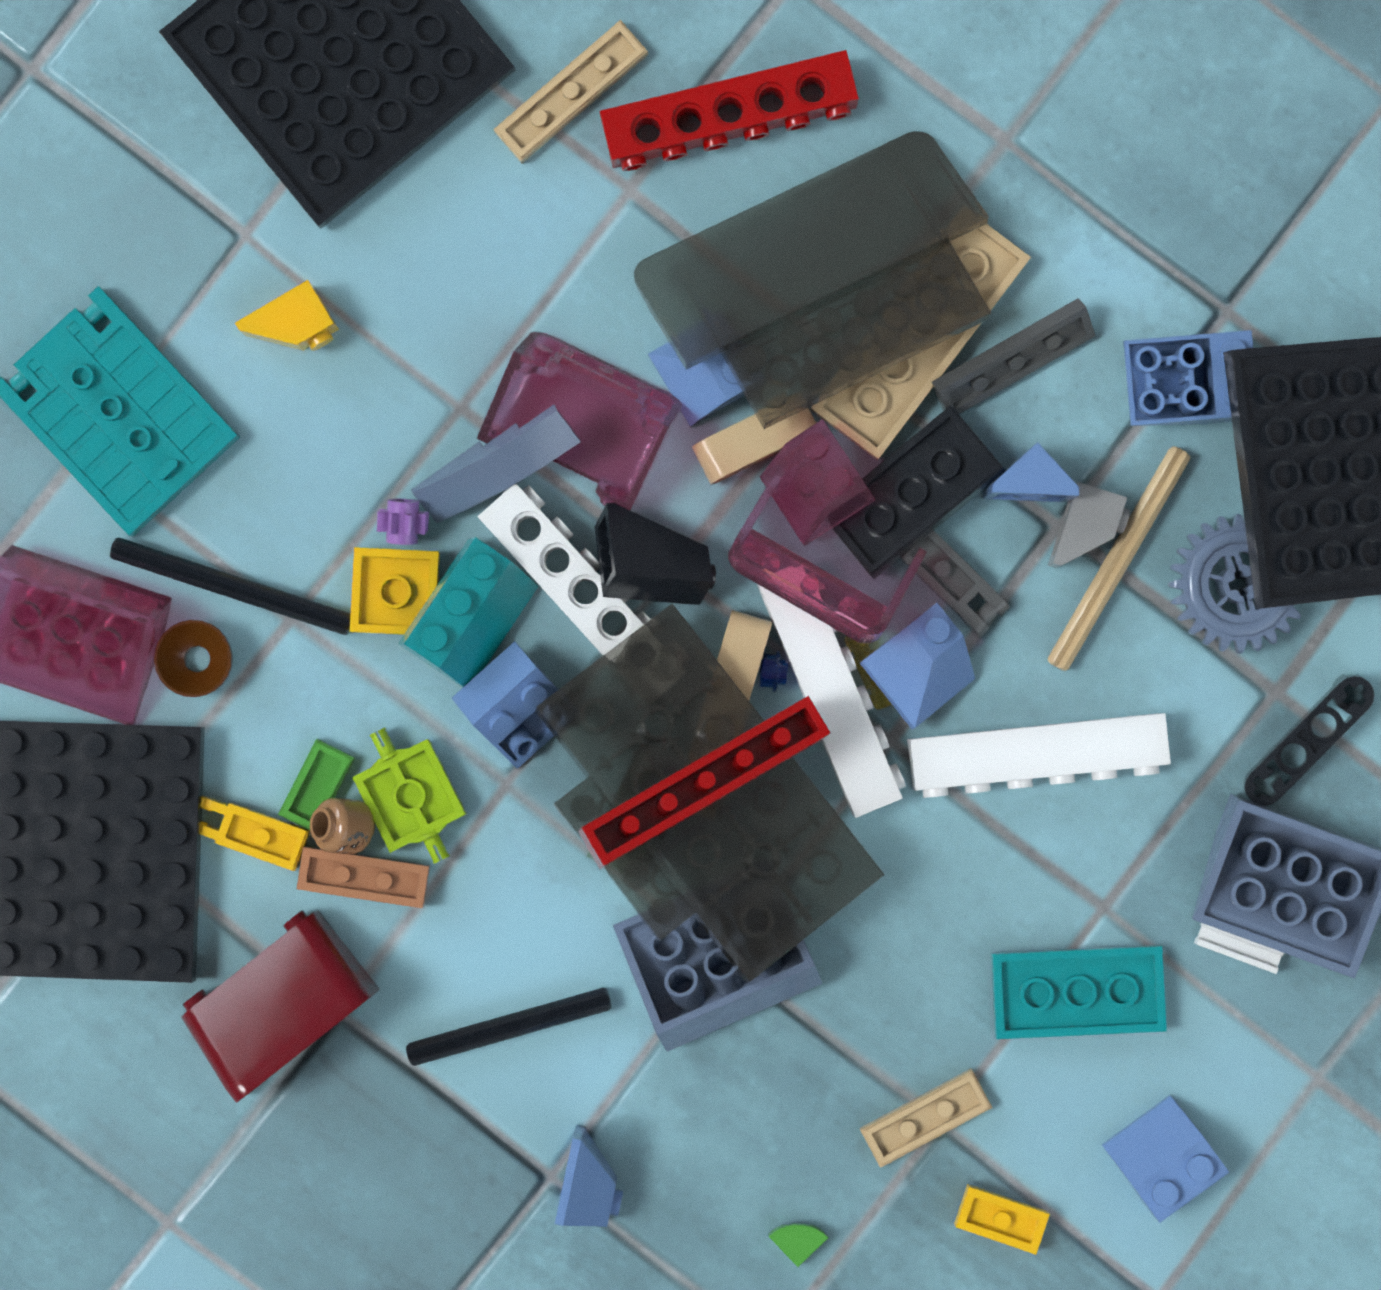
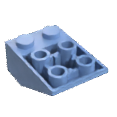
[1123,330,1253,426]

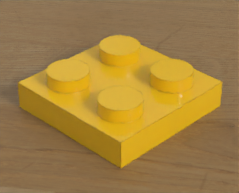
[350,547,440,635]

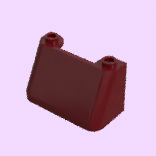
[181,910,380,1103]

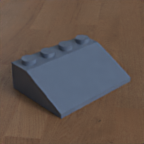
[1192,793,1381,979]
[613,858,823,1052]

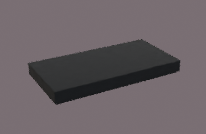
[820,405,1006,579]

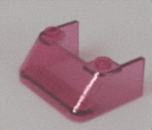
[728,466,927,643]

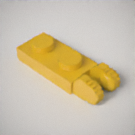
[199,795,310,871]

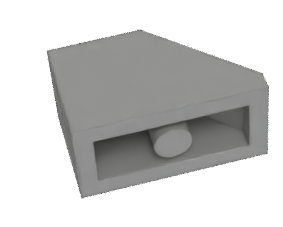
[1048,482,1130,568]

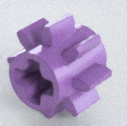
[376,498,429,545]

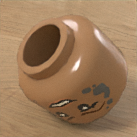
[310,798,375,854]

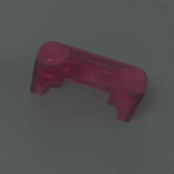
[476,332,682,511]

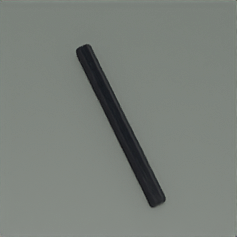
[110,538,351,635]

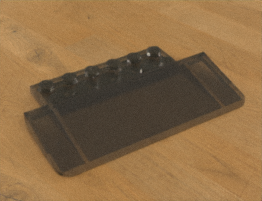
[634,131,991,429]

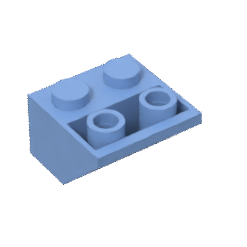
[452,641,580,769]

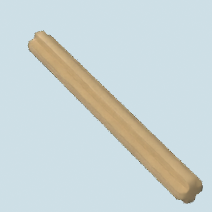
[1048,446,1191,671]

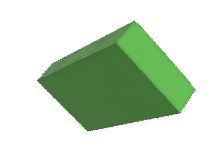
[278,739,355,831]

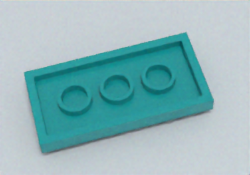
[991,945,1167,1039]

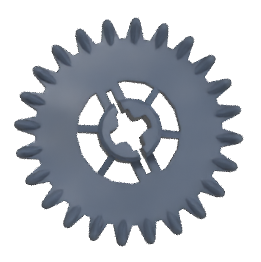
[1168,514,1301,654]

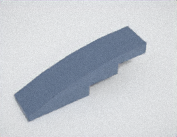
[411,405,581,523]

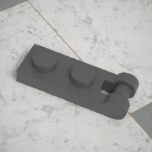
[900,530,1010,637]

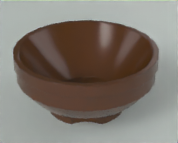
[154,620,233,697]

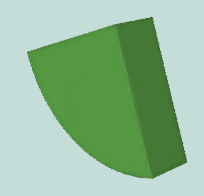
[768,1223,828,1267]

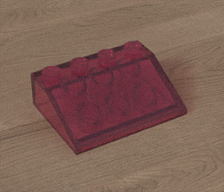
[0,545,172,725]

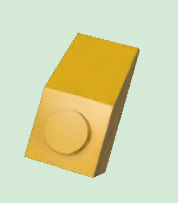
[235,280,339,351]

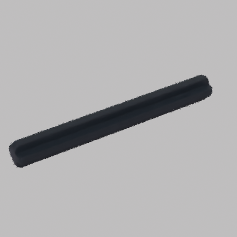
[406,988,612,1066]

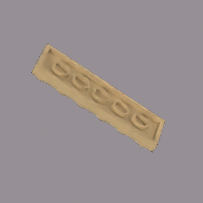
[810,207,1031,461]

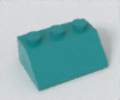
[398,537,539,687]

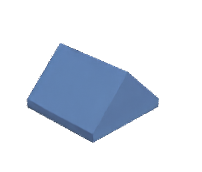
[983,442,1079,503]

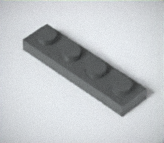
[932,298,1096,414]

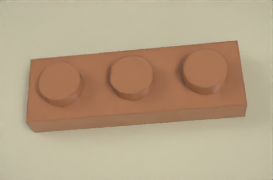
[297,846,430,909]

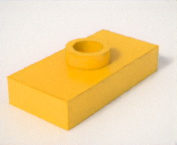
[954,1184,1050,1255]

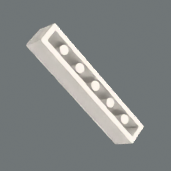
[756,562,906,818]
[907,713,1171,798]

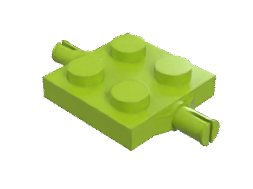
[352,727,467,864]

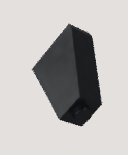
[594,503,716,605]

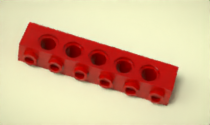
[599,50,859,171]

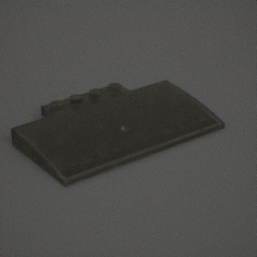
[535,603,884,983]

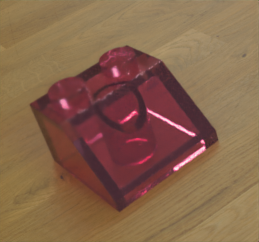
[760,419,875,546]

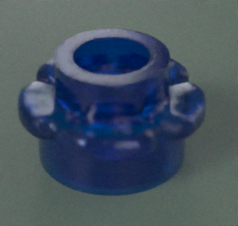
[760,650,788,692]

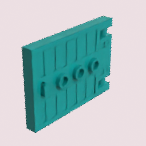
[0,286,240,537]

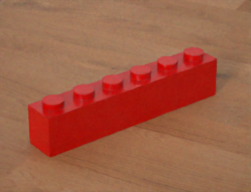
[578,695,831,869]

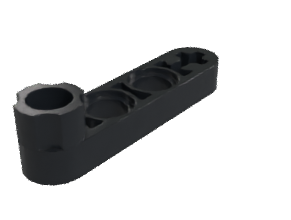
[1244,674,1374,806]

